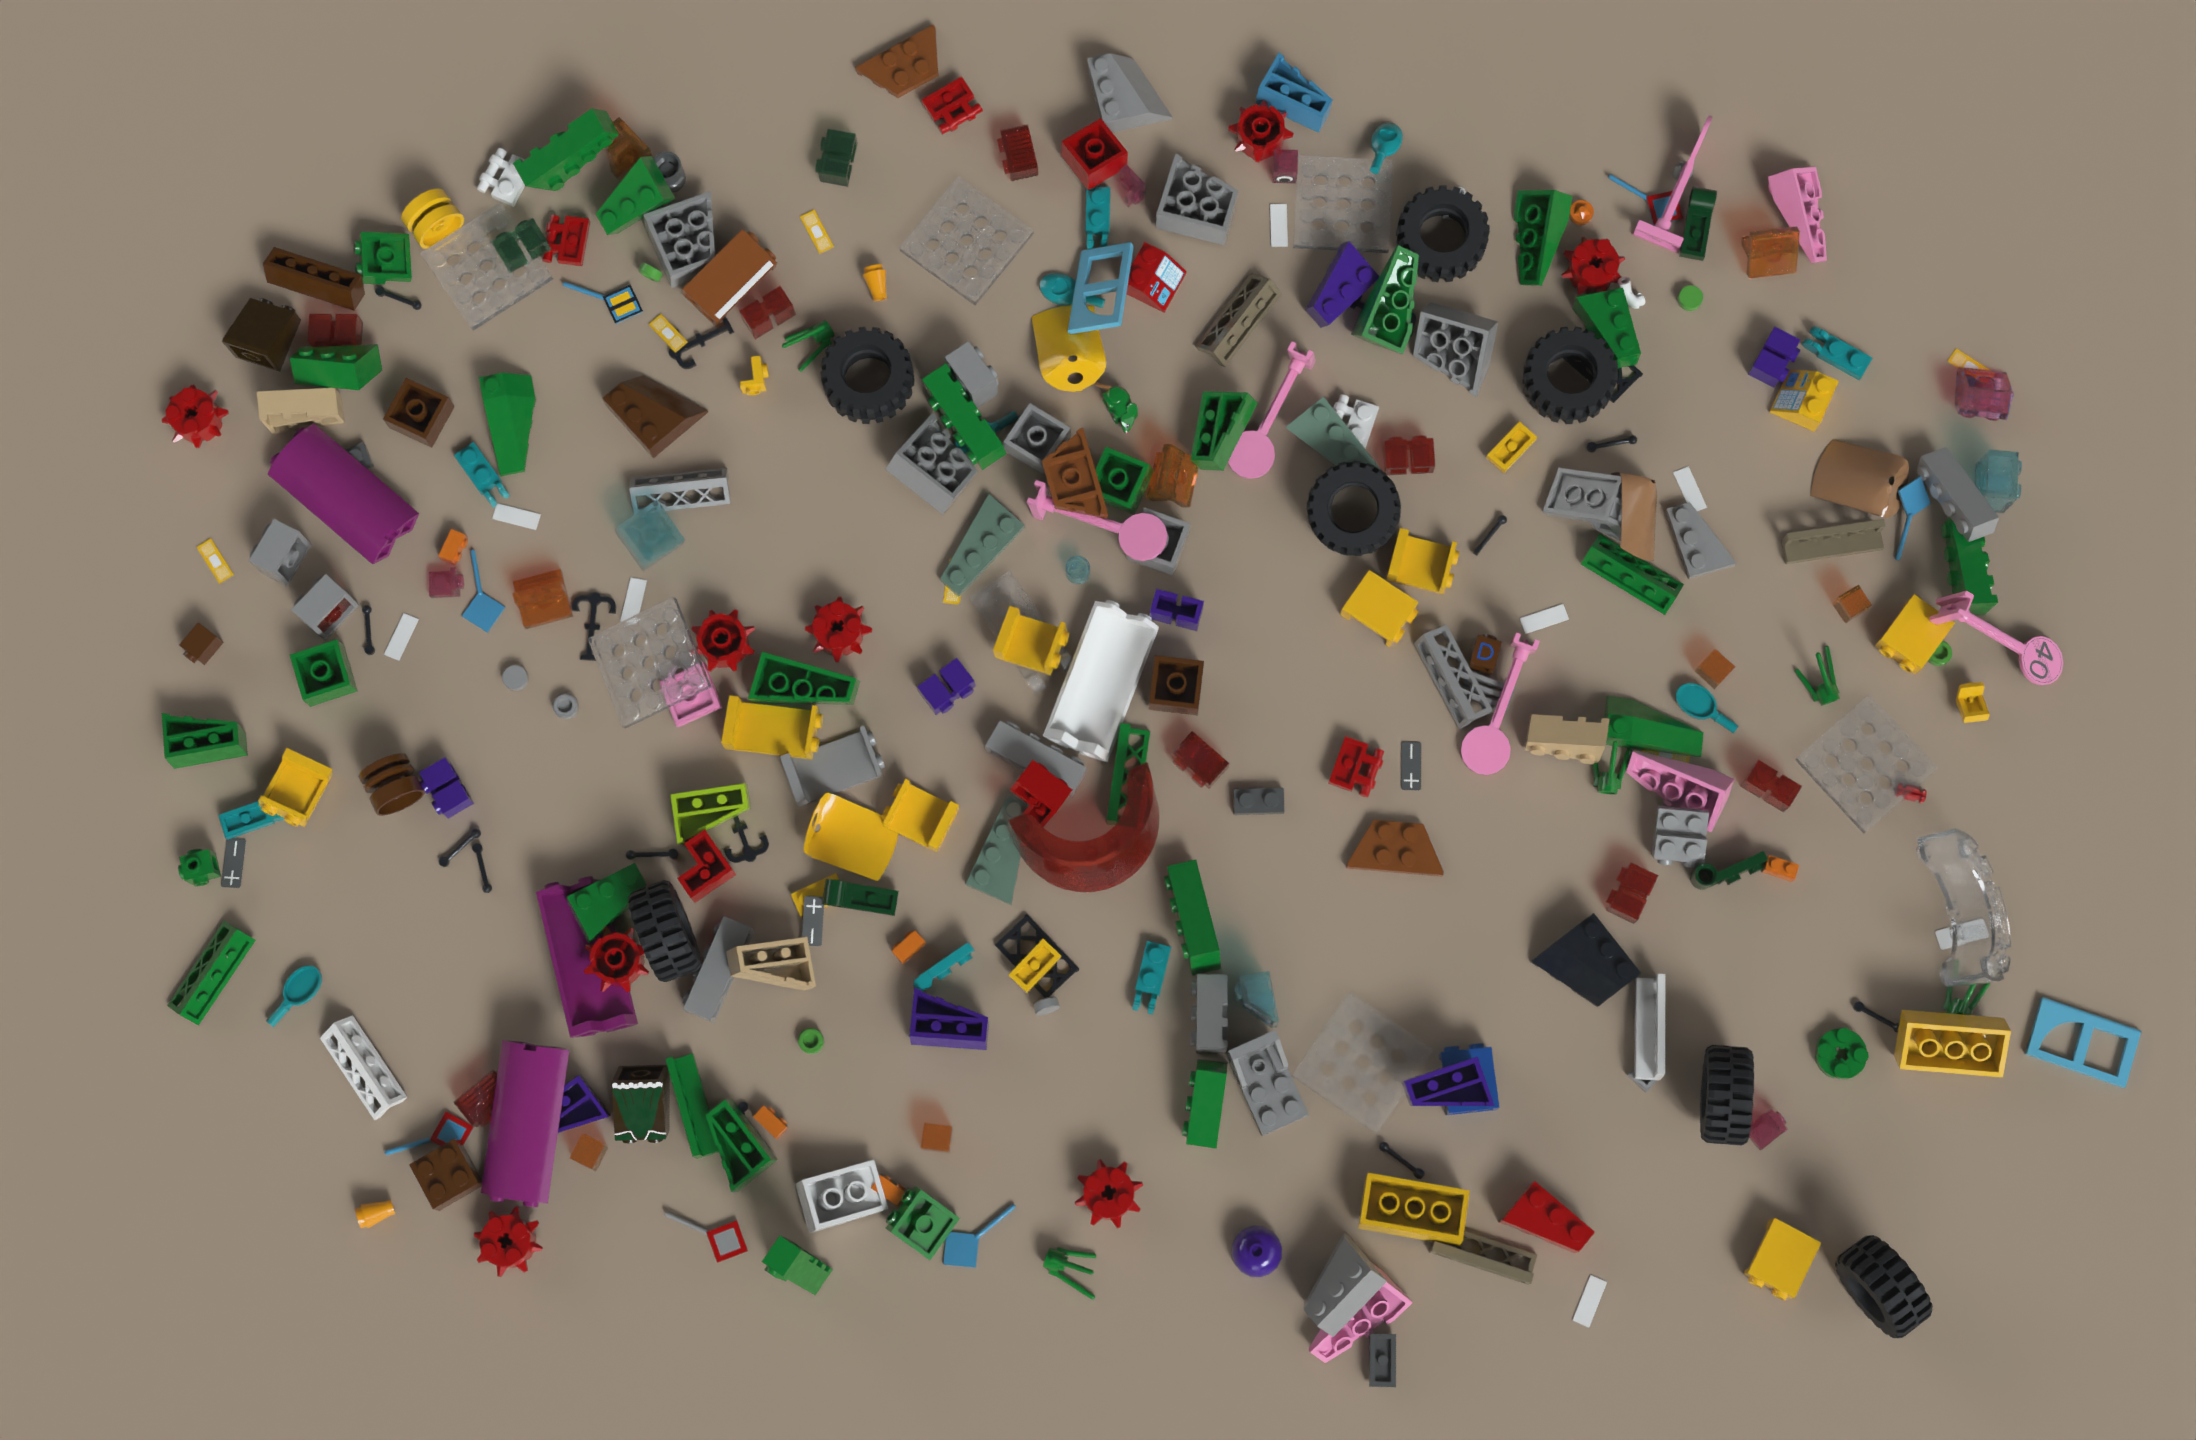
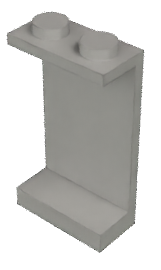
[780,726,885,807]

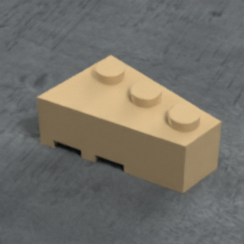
[256,387,344,434]
[1525,714,1609,764]
[726,937,816,991]

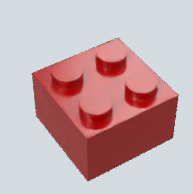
[1061,118,1128,190]

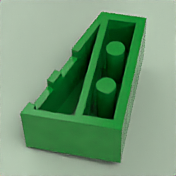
[596,156,675,235]
[1572,288,1641,368]
[290,344,383,390]
[1190,391,1258,471]
[161,713,248,769]
[567,863,647,945]
[1182,1059,1228,1149]
[705,1099,778,1192]

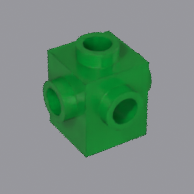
[178,849,221,887]

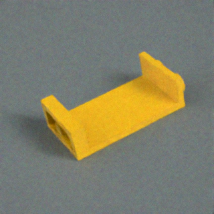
[721,695,823,760]

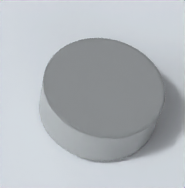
[502,665,529,691]
[553,694,579,719]
[1033,997,1060,1016]

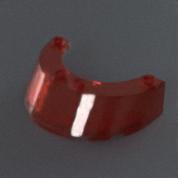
[1007,762,1160,893]

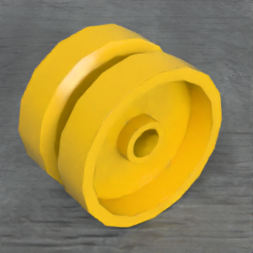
[401,188,464,249]

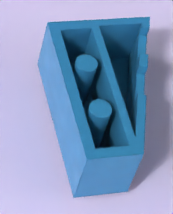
[1255,52,1333,133]

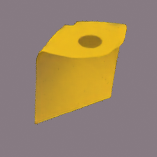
[1031,305,1106,392]
[803,792,898,881]

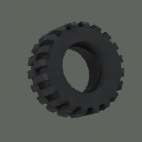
[1396,185,1490,282]
[820,326,915,424]
[1522,326,1618,424]
[1306,461,1401,556]
[628,880,702,982]
[1700,1045,1754,1146]
[1835,1235,1933,1338]

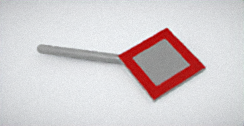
[664,1212,748,1263]

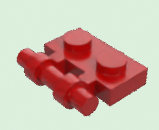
[921,76,983,135]
[541,215,591,266]
[1328,736,1384,798]

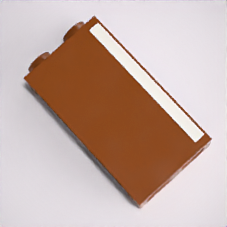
[681,229,777,327]

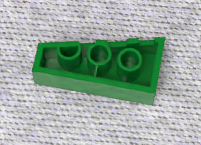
[513,108,619,191]
[922,363,1006,470]
[748,652,860,705]
[1164,860,1221,976]

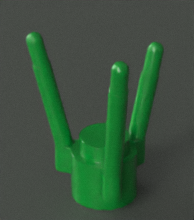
[782,320,835,372]
[1795,646,1840,706]
[1592,741,1633,795]
[1942,960,1990,1015]
[1043,1247,1096,1300]

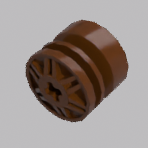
[358,753,425,816]

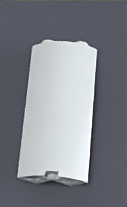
[1043,600,1159,762]

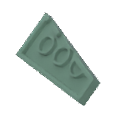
[1286,397,1383,471]
[940,494,1025,597]
[966,795,1029,906]

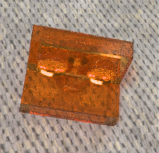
[606,117,652,178]
[1741,227,1800,279]
[1146,444,1199,508]
[512,569,573,629]

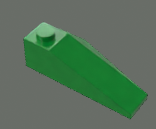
[1514,190,1573,286]
[1351,245,1419,354]
[479,372,536,477]
[1604,696,1704,757]

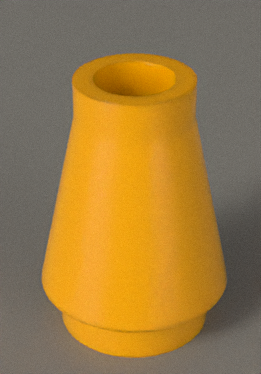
[863,264,887,301]
[355,1199,395,1228]

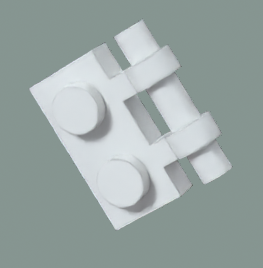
[477,148,525,207]
[1333,394,1379,449]

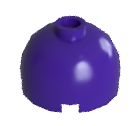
[1231,1226,1282,1277]

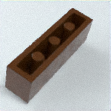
[263,247,365,311]

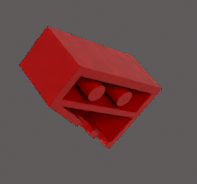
[1499,1181,1595,1253]

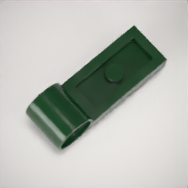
[1679,186,1717,261]
[1690,851,1768,890]
[822,879,899,916]

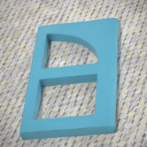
[1067,242,1134,334]
[2025,997,2141,1088]

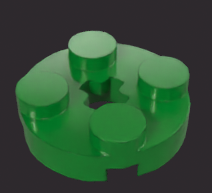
[1815,1028,1869,1080]

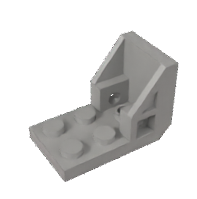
[1543,467,1622,541]
[1227,1030,1309,1136]

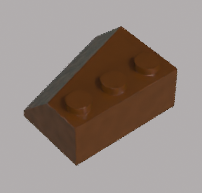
[602,375,708,459]

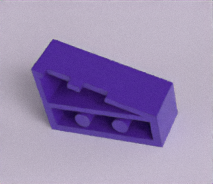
[1305,241,1379,328]
[909,987,989,1050]
[1401,1057,1494,1106]
[558,1074,611,1133]

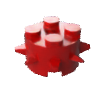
[1228,101,1294,162]
[1561,237,1625,295]
[162,384,229,448]
[805,597,872,663]
[691,609,755,672]
[583,927,649,993]
[1075,1159,1143,1228]
[474,1206,543,1277]

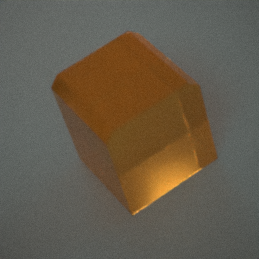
[1833,585,1872,623]
[1695,649,1735,690]
[921,1123,953,1153]
[570,1134,608,1171]

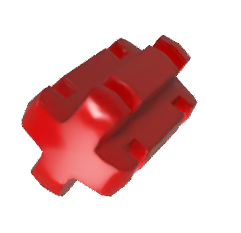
[1895,783,1927,803]

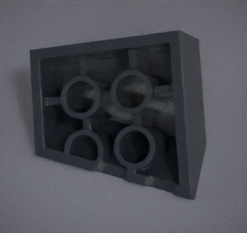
[1531,913,1641,1007]

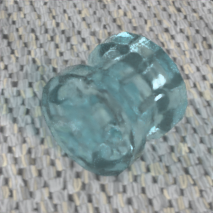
[1066,556,1090,584]

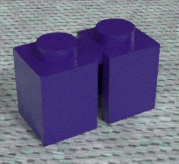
[1748,327,1800,388]
[1150,589,1204,631]
[917,658,975,715]
[419,757,474,819]

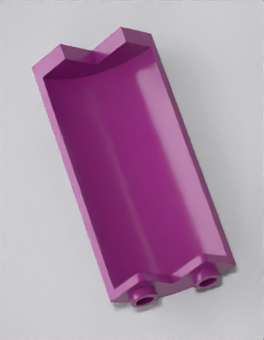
[268,424,419,565]
[536,876,638,1038]
[481,1040,569,1207]

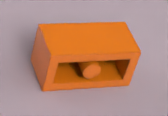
[438,529,468,565]
[1762,855,1799,882]
[892,930,926,964]
[753,1105,788,1140]
[871,1175,906,1207]

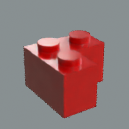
[1010,760,1073,828]
[677,830,736,903]

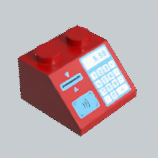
[1126,242,1187,313]

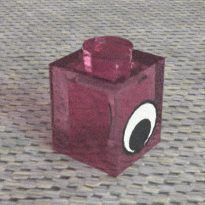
[1272,149,1298,184]

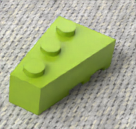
[670,783,751,844]

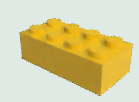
[1894,1010,2011,1077]
[1358,1173,1470,1246]

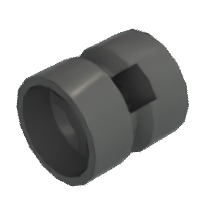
[653,151,686,193]

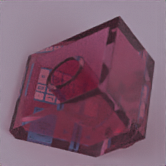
[1955,367,2014,421]

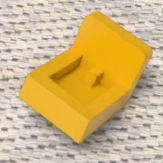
[739,356,769,395]
[1955,682,1990,723]

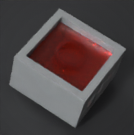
[291,574,359,640]

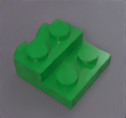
[354,232,412,285]
[885,1186,960,1260]

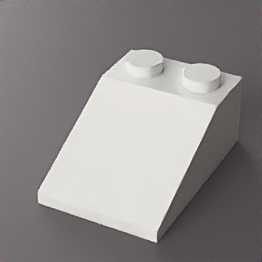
[795,1160,888,1233]

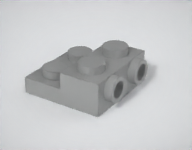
[1651,806,1709,868]

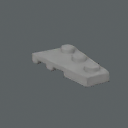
[1665,502,1736,579]

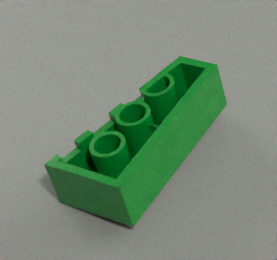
[1941,517,1998,616]
[761,1235,833,1295]

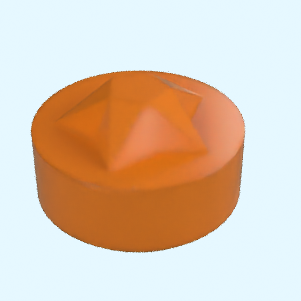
[1569,200,1594,225]

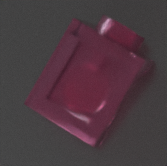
[1119,164,1146,207]
[429,567,464,598]
[1749,1109,1788,1150]

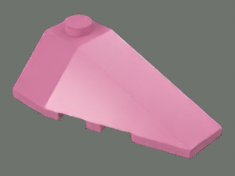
[1768,167,1827,263]
[1626,750,1735,832]
[1308,1262,1413,1363]

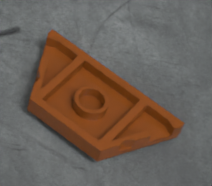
[855,24,939,98]
[1042,428,1108,518]
[1346,820,1444,877]

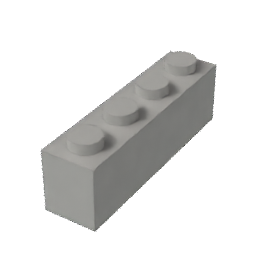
[1916,447,1999,542]
[985,721,1087,798]
[682,916,754,1023]

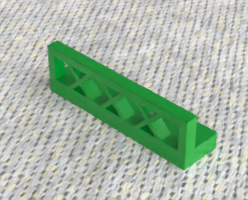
[1581,534,1684,615]
[1107,723,1150,828]
[167,921,256,1026]
[665,1053,719,1159]

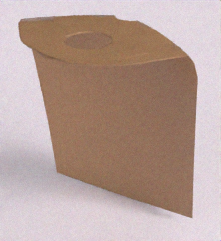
[1810,440,1909,518]
[1611,472,1657,561]

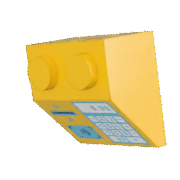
[1769,369,1839,432]

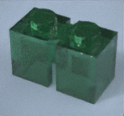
[815,129,858,187]
[491,218,551,273]

